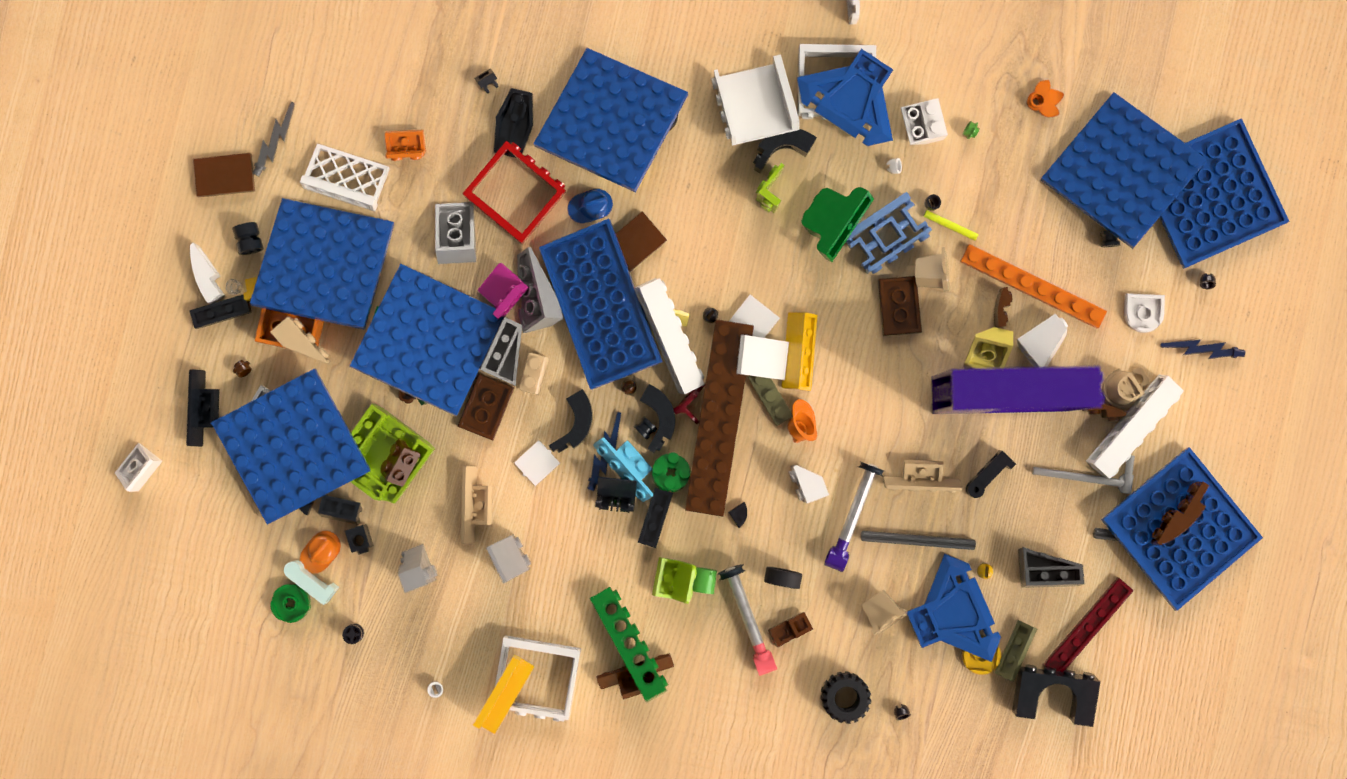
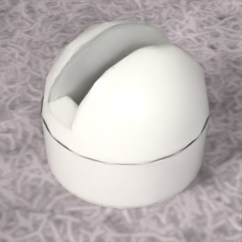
[886,158,902,174]
[427,682,443,698]

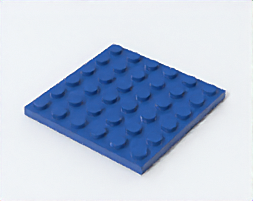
[533,48,688,193]
[1041,92,1208,249]
[1159,118,1290,269]
[250,198,394,330]
[350,264,504,417]
[211,368,371,525]
[1101,447,1263,611]

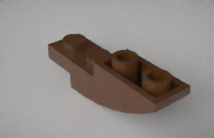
[1150,481,1209,545]

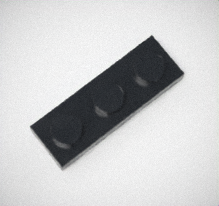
[189,294,252,329]
[638,487,673,548]

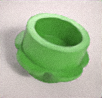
[963,121,980,139]

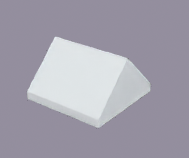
[115,443,162,492]

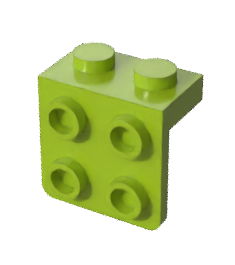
[756,163,784,213]
[652,557,697,604]

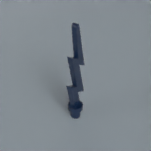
[1160,340,1245,359]
[587,412,621,491]

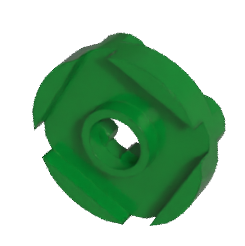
[652,452,691,492]
[270,584,311,623]

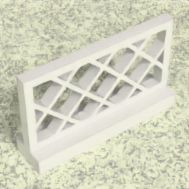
[300,144,390,212]

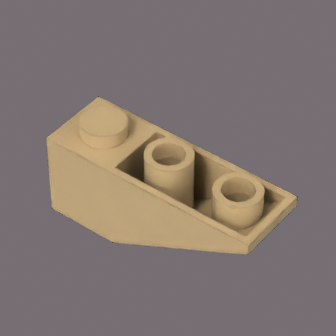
[271,317,331,364]

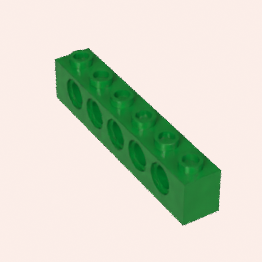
[590,587,668,703]

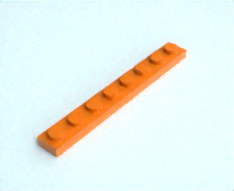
[960,244,1107,329]

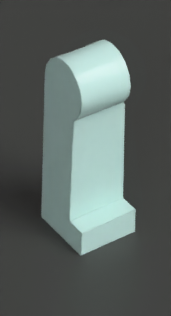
[284,560,339,605]

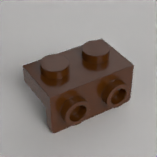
[381,438,420,486]

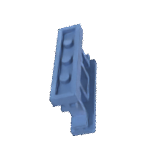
[845,192,932,274]

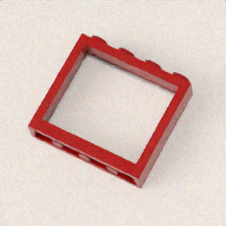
[462,141,566,245]

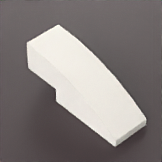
[190,243,225,304]

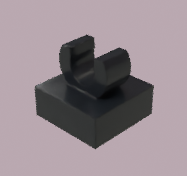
[475,68,498,93]

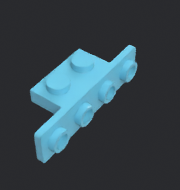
[593,437,654,502]

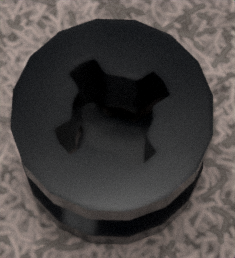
[1100,230,1121,248]
[634,416,657,440]
[342,623,365,644]

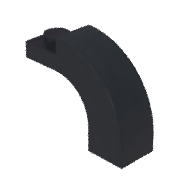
[753,129,817,173]
[640,384,675,453]
[549,389,593,453]

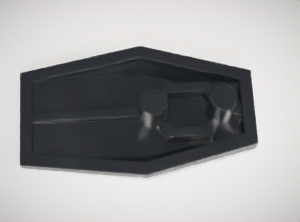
[494,88,533,158]

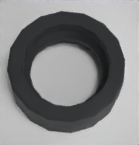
[764,567,802,589]

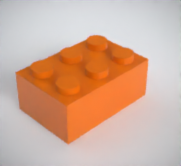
[255,308,324,349]

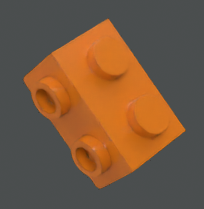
[385,129,426,161]

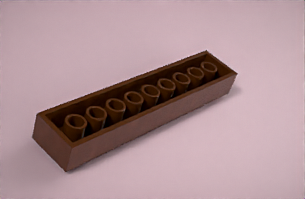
[685,319,754,517]

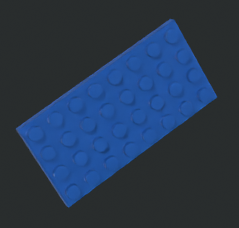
[539,218,662,390]

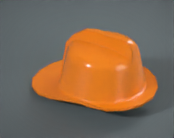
[787,399,817,443]
[300,531,341,573]

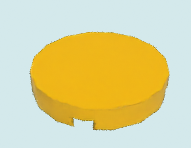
[962,636,1001,675]

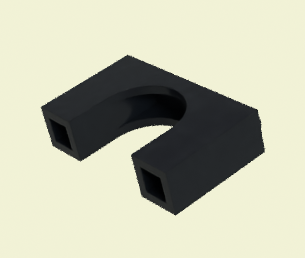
[1012,665,1100,727]

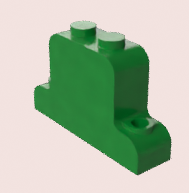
[801,187,874,262]

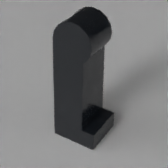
[966,450,1016,498]

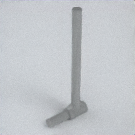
[1032,455,1135,494]

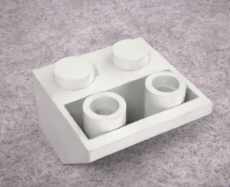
[901,98,948,145]
[789,465,829,503]

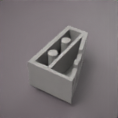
[480,317,522,386]

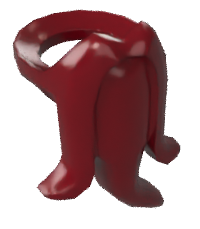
[673,385,705,424]

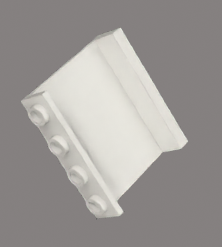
[711,55,800,146]

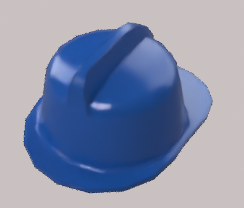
[568,189,613,223]

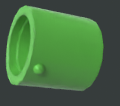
[692,567,717,594]

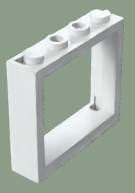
[798,44,876,120]
[495,635,581,722]

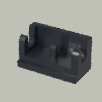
[318,495,362,525]

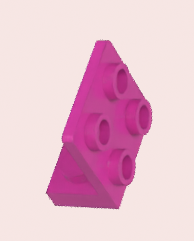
[478,263,529,319]

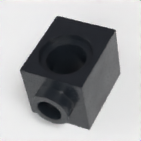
[345,524,374,555]

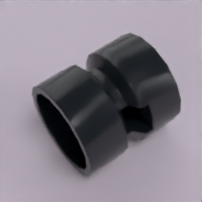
[232,222,264,255]

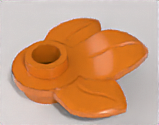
[1027,80,1064,117]

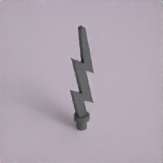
[252,102,295,177]

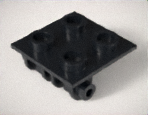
[595,476,637,513]

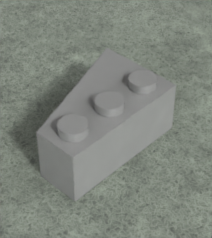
[398,544,438,593]

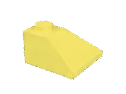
[964,327,1013,369]

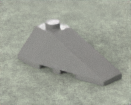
[517,247,563,333]

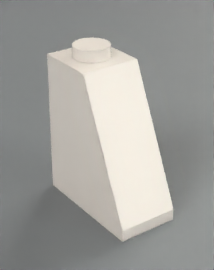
[1017,314,1068,368]

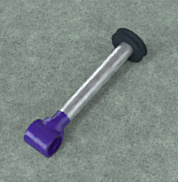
[824,462,884,572]

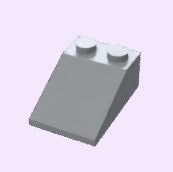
[435,202,476,264]
[486,534,531,583]

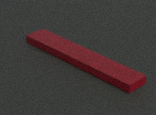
[1043,577,1134,672]

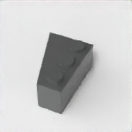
[1018,547,1085,588]

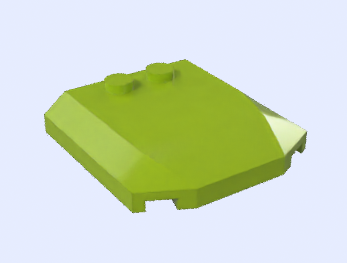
[350,403,435,503]

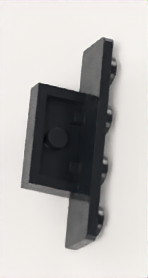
[186,369,220,447]

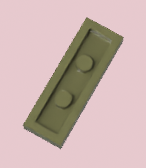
[748,375,793,426]
[995,620,1037,682]

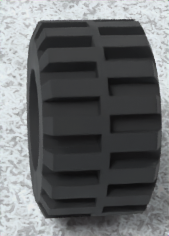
[821,671,872,724]

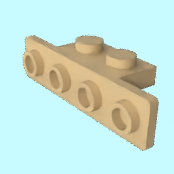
[883,460,962,493]
[460,466,492,544]

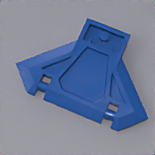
[797,48,893,146]
[907,554,1001,662]

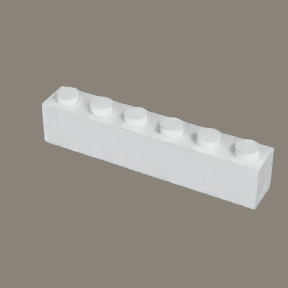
[634,278,705,394]
[1086,374,1184,479]

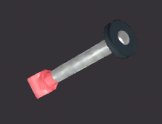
[717,564,777,676]

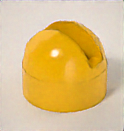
[977,563,993,579]

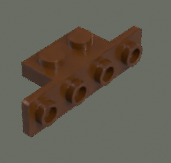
[596,653,674,700]

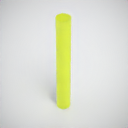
[923,210,979,241]

